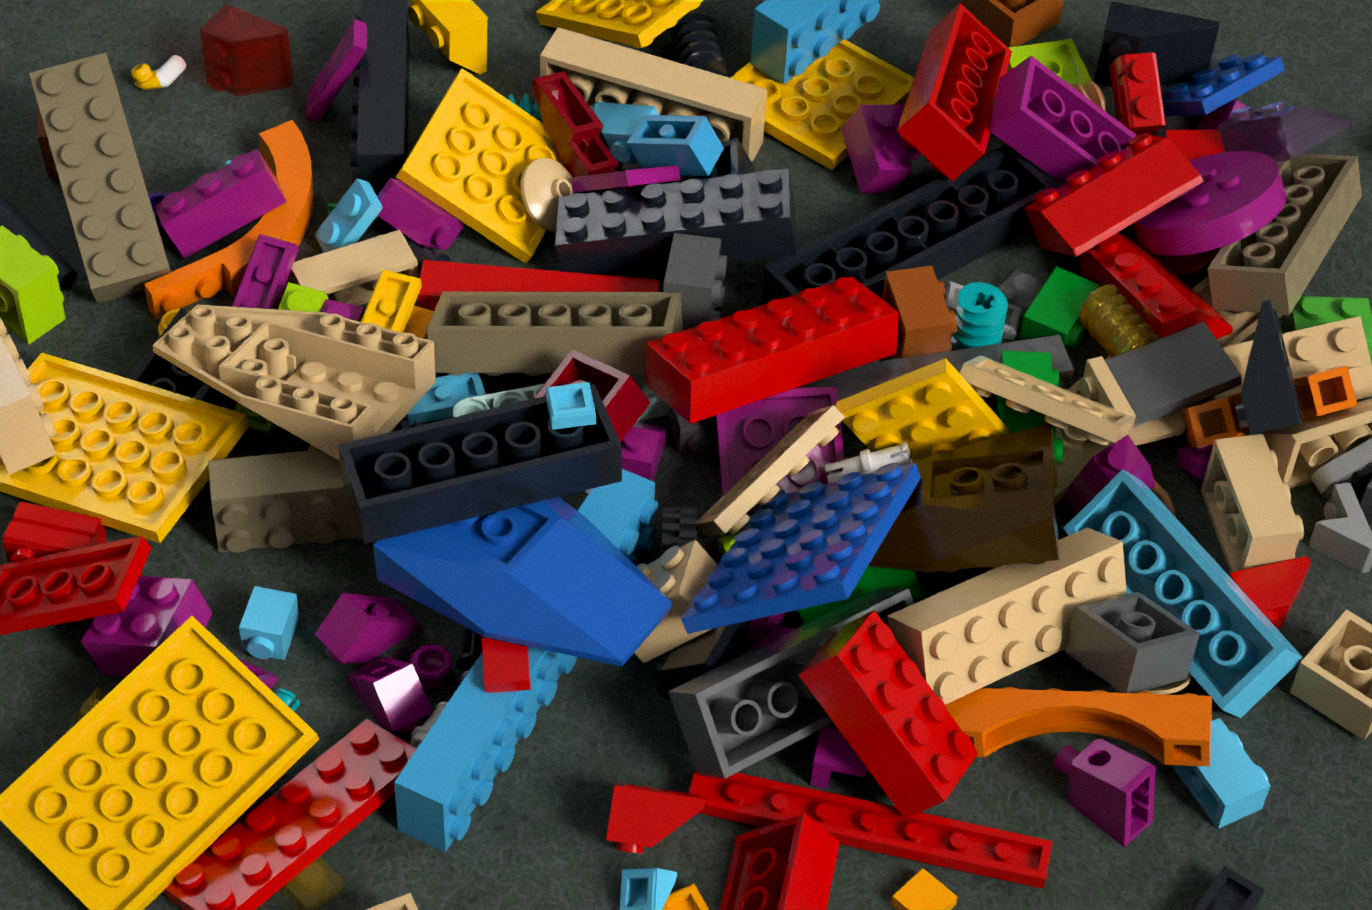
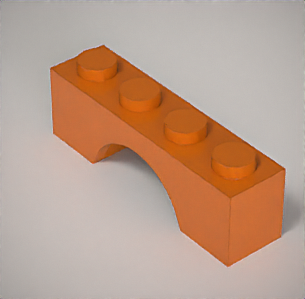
[1179,366,1358,448]

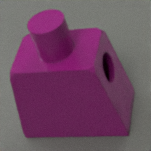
[1054,739,1156,848]

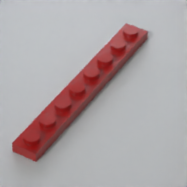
[689,769,1053,889]

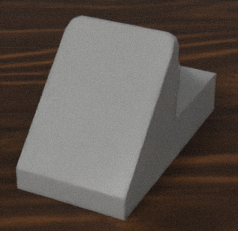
[1309,483,1372,573]

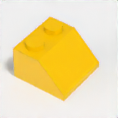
[408,0,488,75]

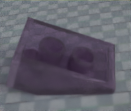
[1218,102,1353,162]

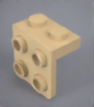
[1080,356,1186,446]

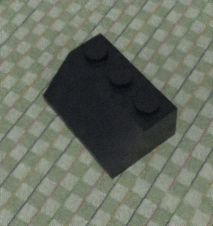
[655,620,752,700]

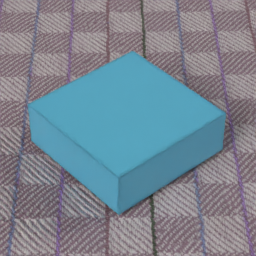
[545,382,596,430]

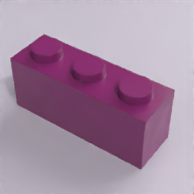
[155,149,287,259]

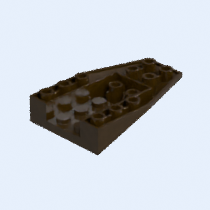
[868,423,1059,572]

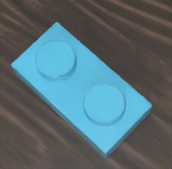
[314,178,383,253]
[405,373,486,425]

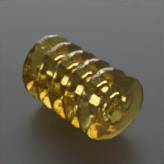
[1079,284,1161,358]

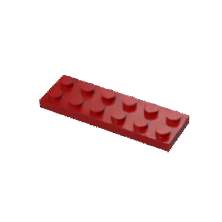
[163,719,416,910]

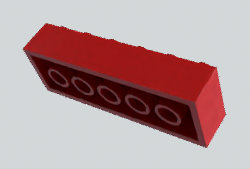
[897,3,1012,181]
[646,276,899,424]

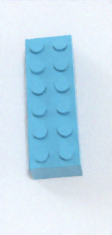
[1063,469,1303,718]

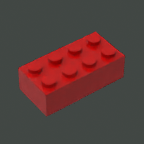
[799,610,978,819]

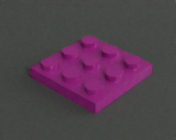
[714,386,844,517]

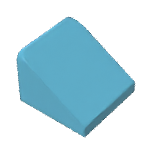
[620,868,677,910]

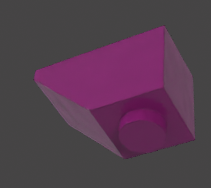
[377,178,465,250]
[621,421,670,482]
[1063,435,1155,516]
[315,593,421,664]
[346,656,432,734]

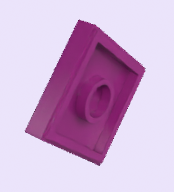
[571,165,681,193]

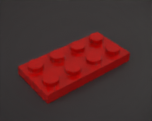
[0,536,151,635]

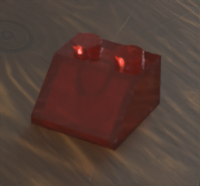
[200,4,293,97]

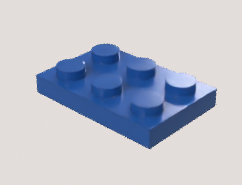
[1162,53,1285,116]

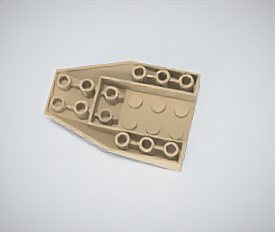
[153,305,436,461]

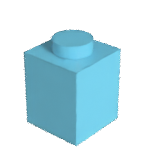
[239,586,299,660]

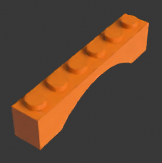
[945,687,1212,767]

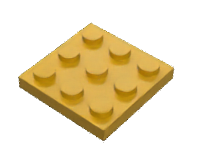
[836,358,1009,462]

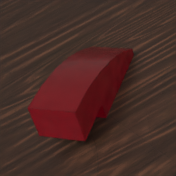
[532,71,619,179]

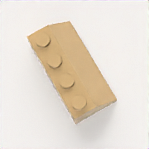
[1262,398,1372,489]

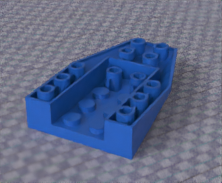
[373,497,673,666]

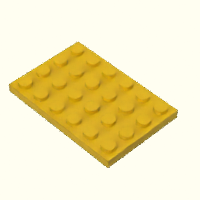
[0,353,250,543]
[0,616,319,910]

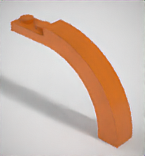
[144,120,314,320]

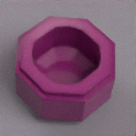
[411,645,452,689]

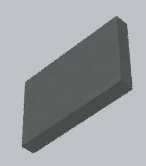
[1105,322,1242,428]

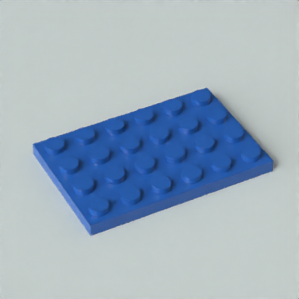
[681,463,921,634]

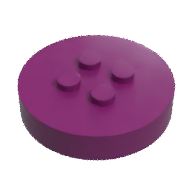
[1131,151,1287,256]

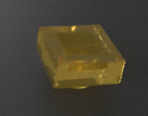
[281,857,344,910]

